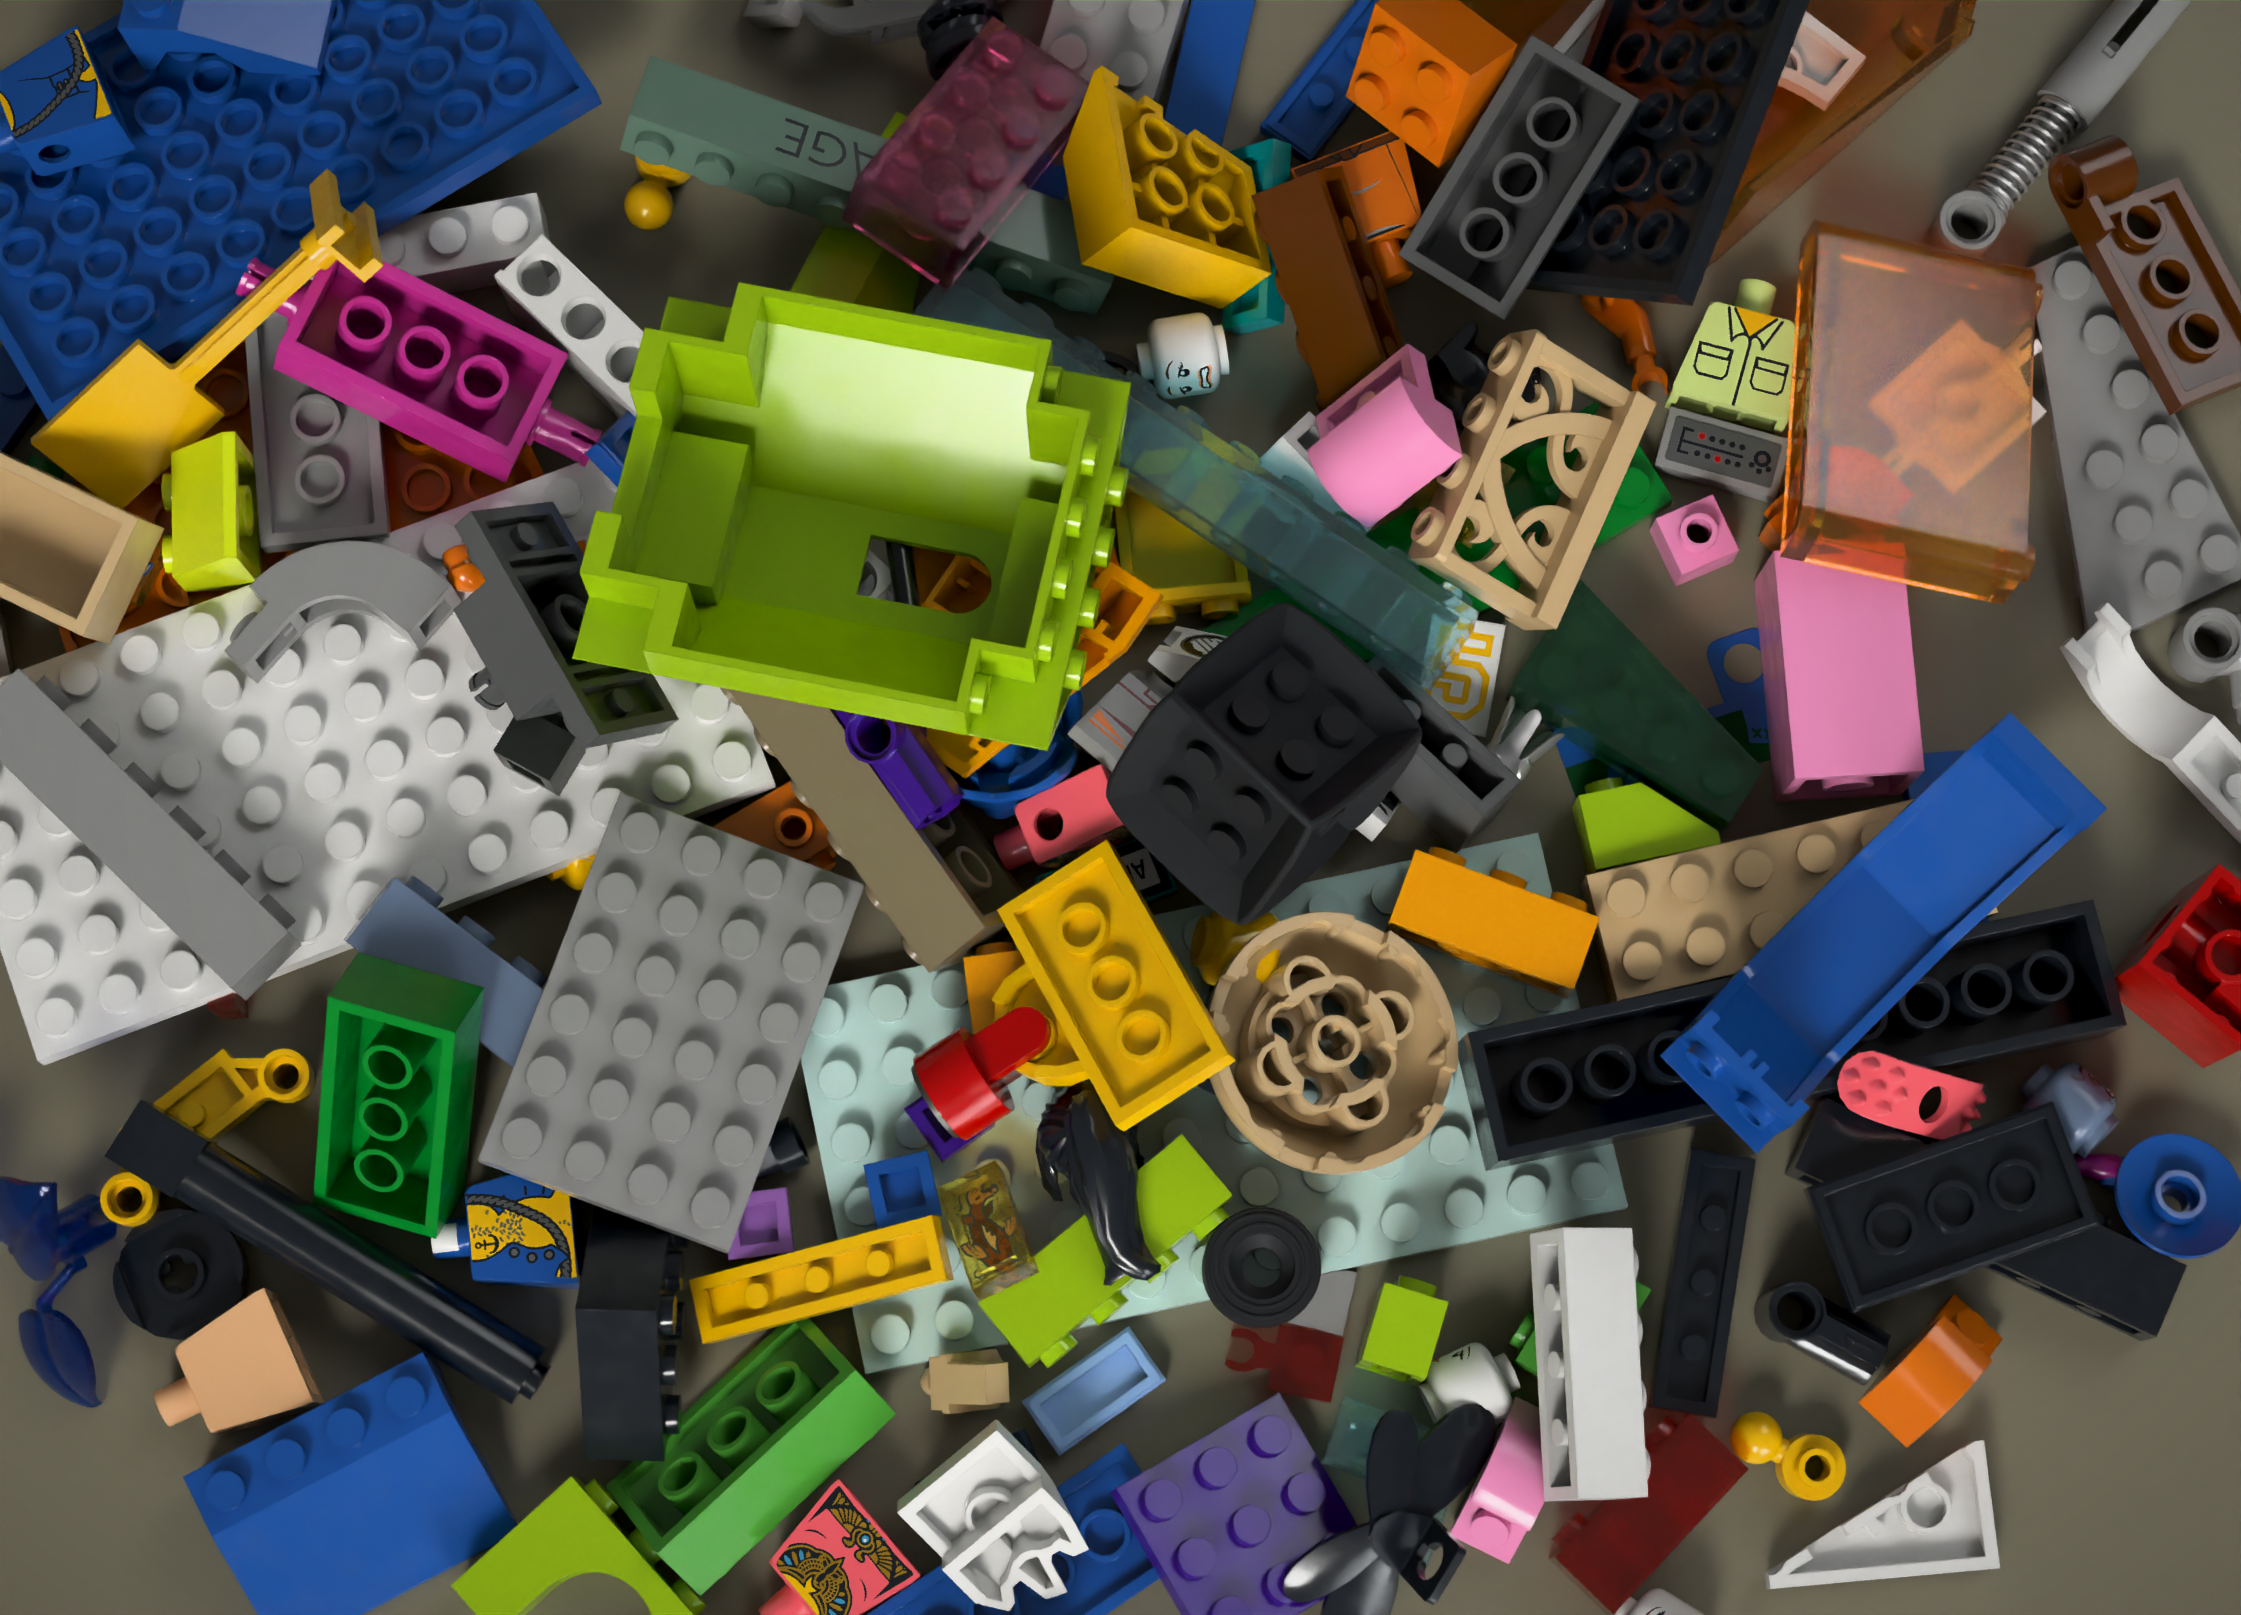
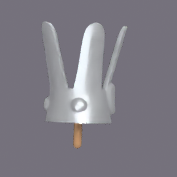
[1486,695,1565,780]

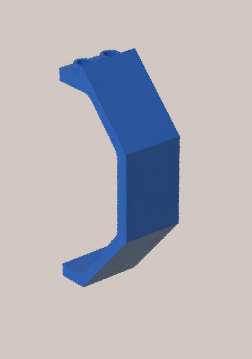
[1660,712,2107,1154]

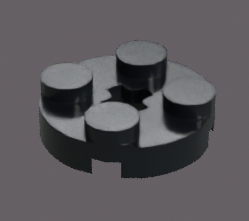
[113,1208,249,1341]

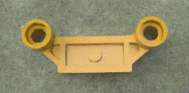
[100,1048,315,1227]

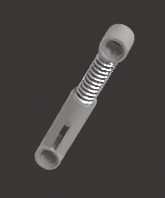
[1928,0,2193,269]

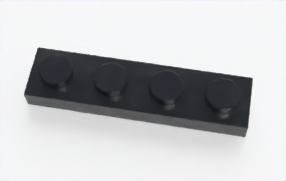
[1648,1148,1756,1419]

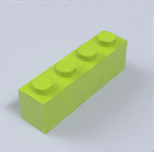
[978,1134,1232,1368]

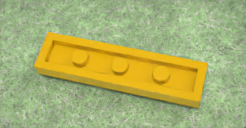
[689,1215,954,1344]

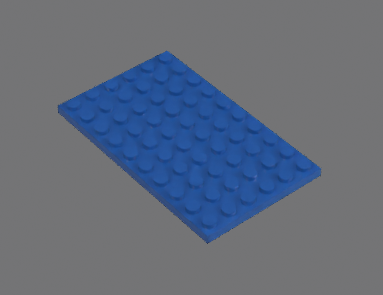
[0,0,602,421]

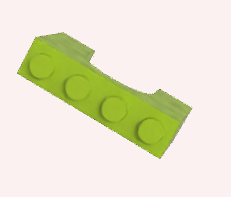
[451,1476,707,1615]

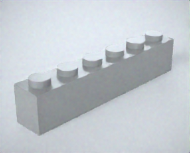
[0,668,302,1001]

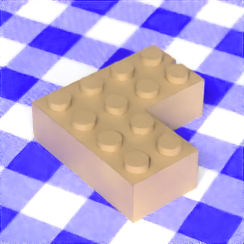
[0,451,165,644]

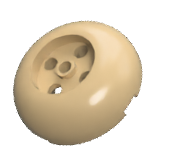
[1207,912,1458,1175]

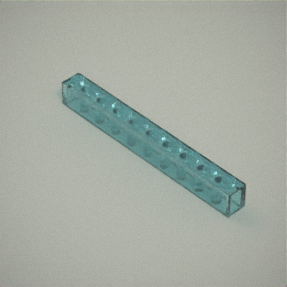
[913,261,1479,691]

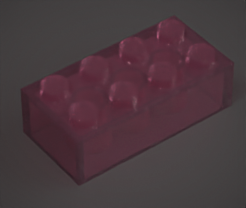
[842,16,1090,291]

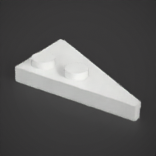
[1764,1440,2000,1589]

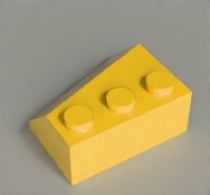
[1063,65,1272,309]

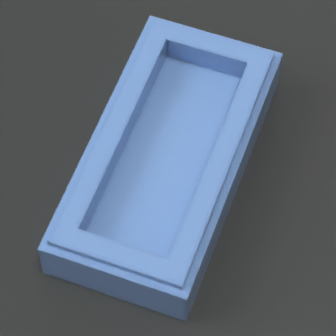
[1022,1326,1166,1456]

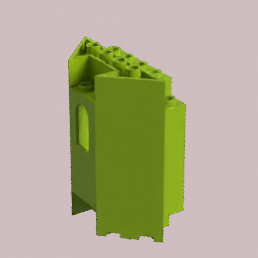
[572,282,1131,751]

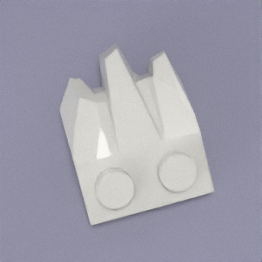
[897,1419,1089,1611]

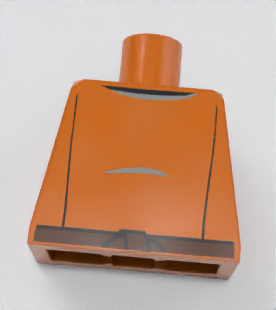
[1289,131,1422,289]

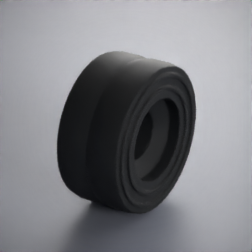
[1202,1207,1321,1329]

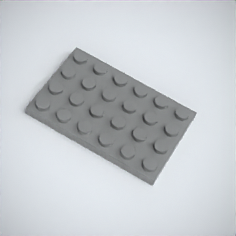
[478,793,865,1253]

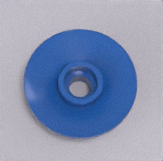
[2114,1133,2241,1259]

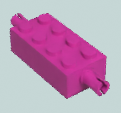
[236,257,602,483]

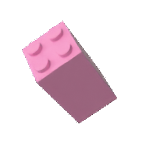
[1754,536,1925,803]

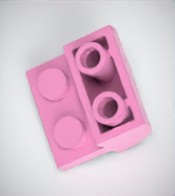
[1307,343,1463,529]

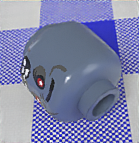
[2020,1062,2120,1158]

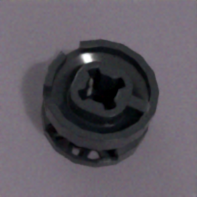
[917,0,1012,85]

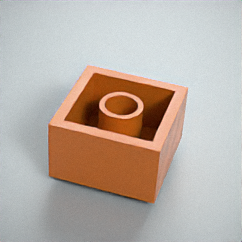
[1346,0,1518,168]

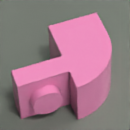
[1450,1396,1544,1564]

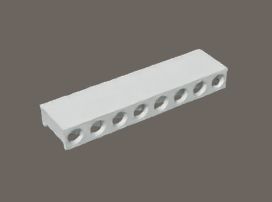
[494,234,894,602]

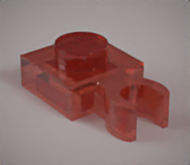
[1224,1325,1344,1404]

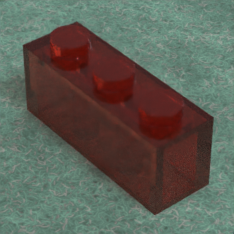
[1548,1413,1748,1614]

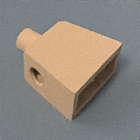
[153,1288,325,1435]

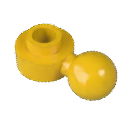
[624,155,692,230]
[1730,1411,1846,1501]

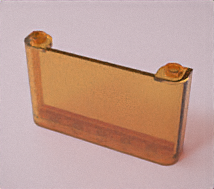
[1780,220,2043,605]

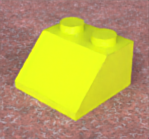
[161,431,262,592]

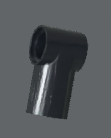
[1754,1281,1891,1385]

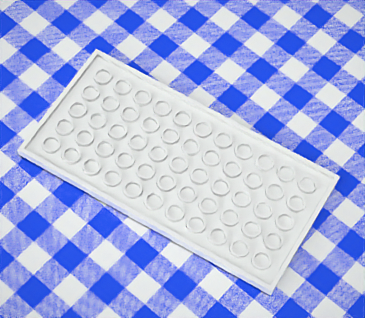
[0,458,776,1066]

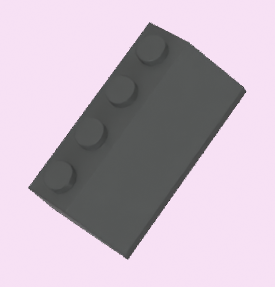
[1398,35,1641,321]

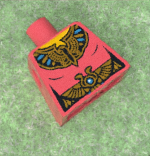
[993,764,1135,871]
[757,1479,923,1615]

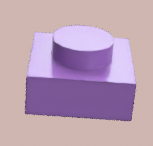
[728,1187,795,1262]

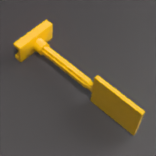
[31,169,383,509]

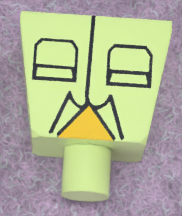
[1664,279,1797,436]

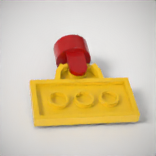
[911,839,1236,1140]

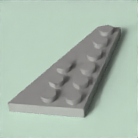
[2023,245,2241,635]

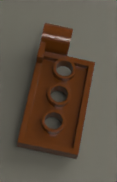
[2048,135,2241,415]

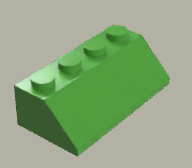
[605,1318,896,1596]

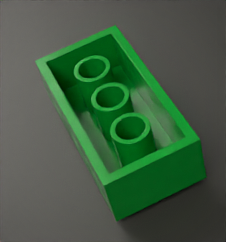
[313,952,484,1239]

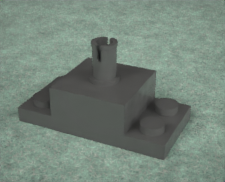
[453,501,679,749]

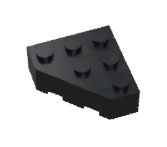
[575,1205,690,1461]

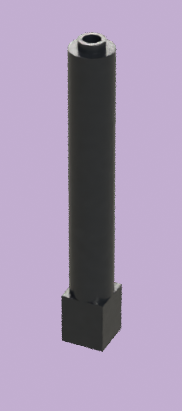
[104,1100,551,1405]

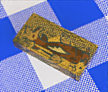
[937,1160,1039,1301]

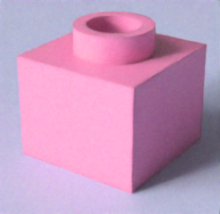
[1649,494,1740,587]

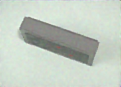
[1653,406,1792,504]

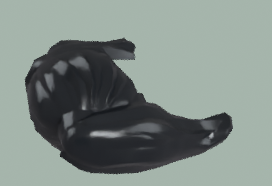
[1035,1081,1161,1286]

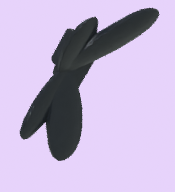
[1283,1403,1496,1615]

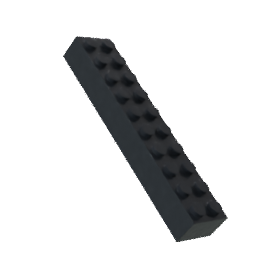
[1458,899,2127,1171]

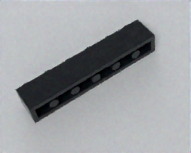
[1785,1095,2187,1341]

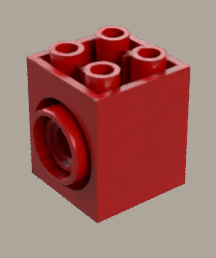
[2113,863,2241,1068]

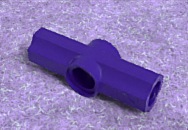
[834,710,965,829]

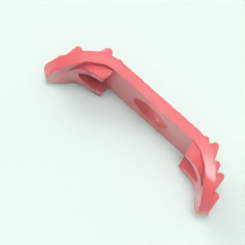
[1837,1050,1987,1140]

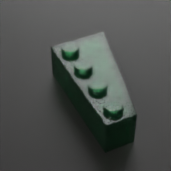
[1505,579,1764,836]

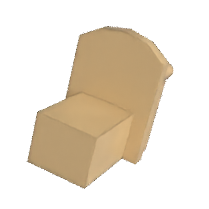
[920,1349,1010,1414]

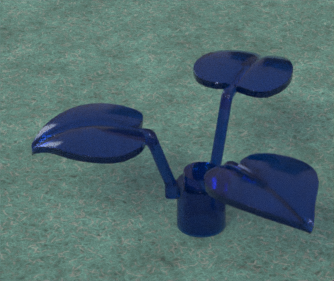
[0,1176,117,1408]

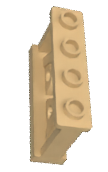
[1406,329,1657,631]

